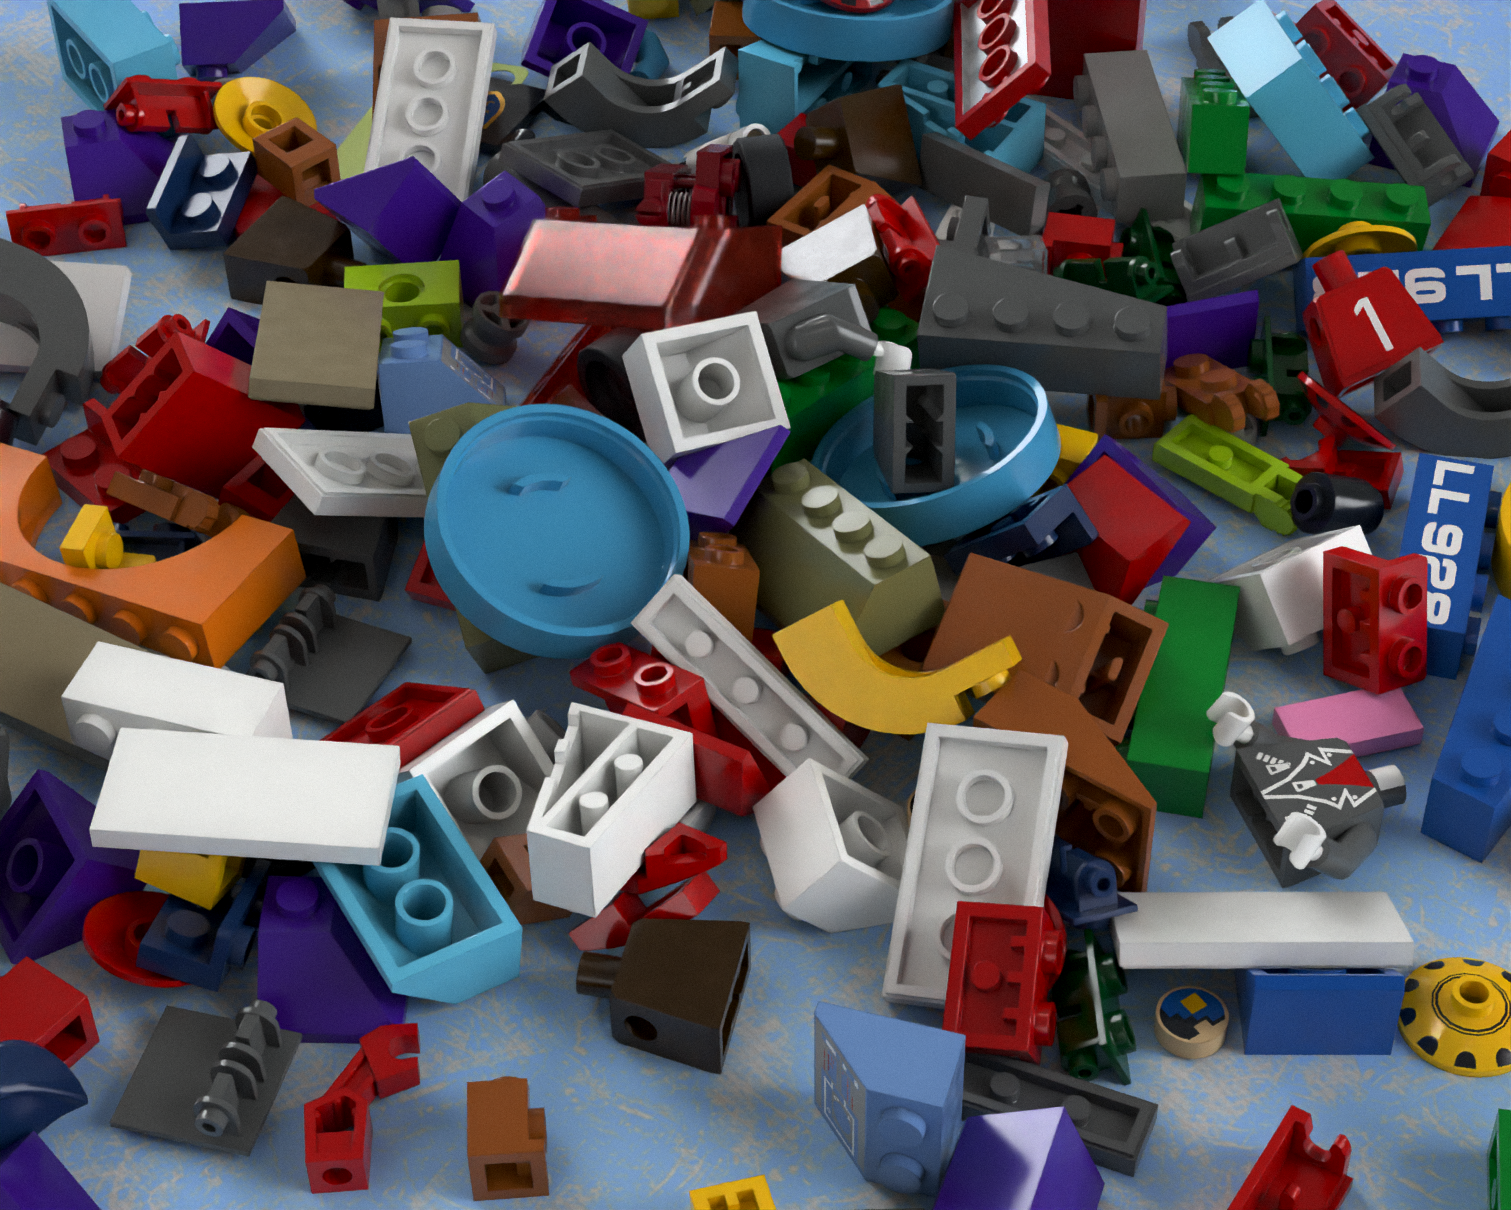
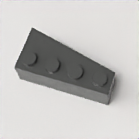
[917,244,1167,400]

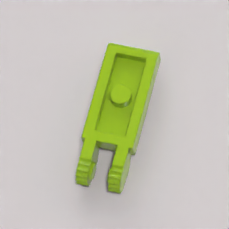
[1152,414,1303,536]

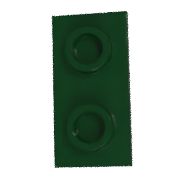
[1118,208,1188,306]
[1053,256,1174,303]
[1247,316,1312,437]
[1052,928,1136,1086]

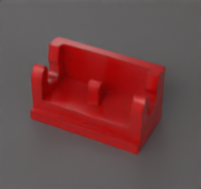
[1227,1105,1354,1210]

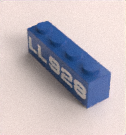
[1292,246,1511,334]
[1399,453,1502,680]

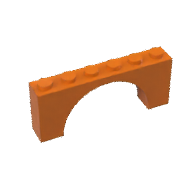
[0,443,307,669]

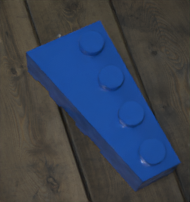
[1420,594,1511,863]

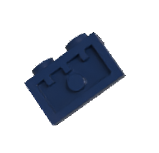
[146,134,258,250]
[943,484,1099,576]
[135,858,272,993]

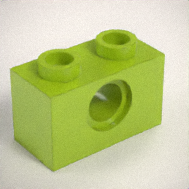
[344,260,464,353]

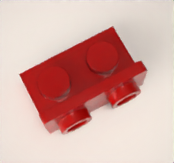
[1294,0,1397,113]
[41,398,166,524]
[1323,546,1428,695]
[569,642,719,739]
[942,901,1064,1066]

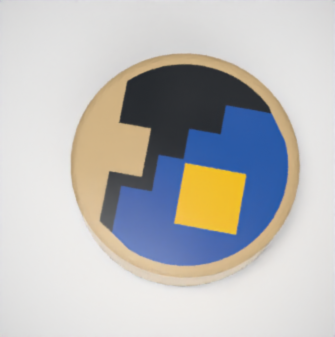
[1154,985,1229,1059]

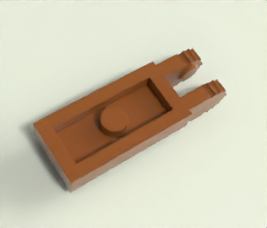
[1164,353,1280,433]
[106,469,249,538]

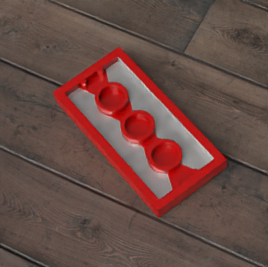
[953,0,1051,140]

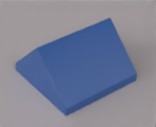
[1234,968,1405,1055]

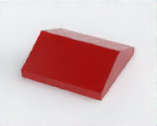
[1064,455,1191,605]
[622,702,772,817]

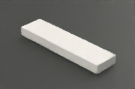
[631,574,869,780]

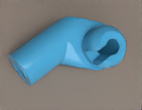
[630,29,669,80]

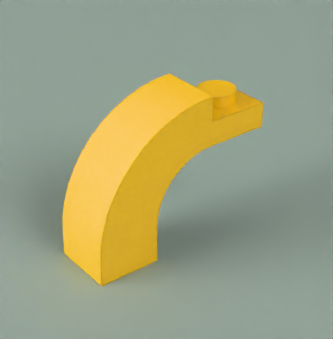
[772,599,1022,734]

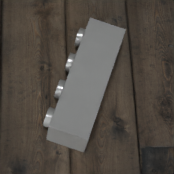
[1073,50,1187,223]

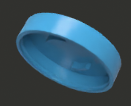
[742,0,955,62]
[811,364,1061,546]
[424,404,690,659]

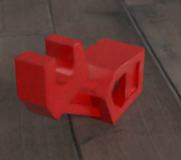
[304,1023,420,1194]

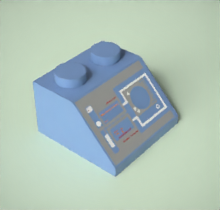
[378,327,506,434]
[814,1001,966,1198]

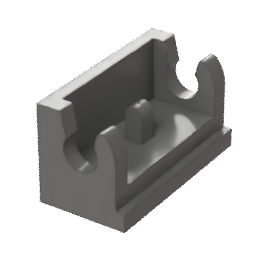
[1356,84,1475,207]
[1170,198,1303,302]

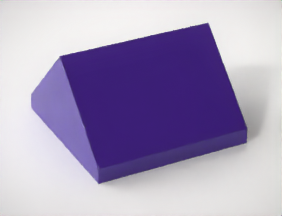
[314,156,462,264]
[1165,290,1259,369]
[932,1106,1105,1210]

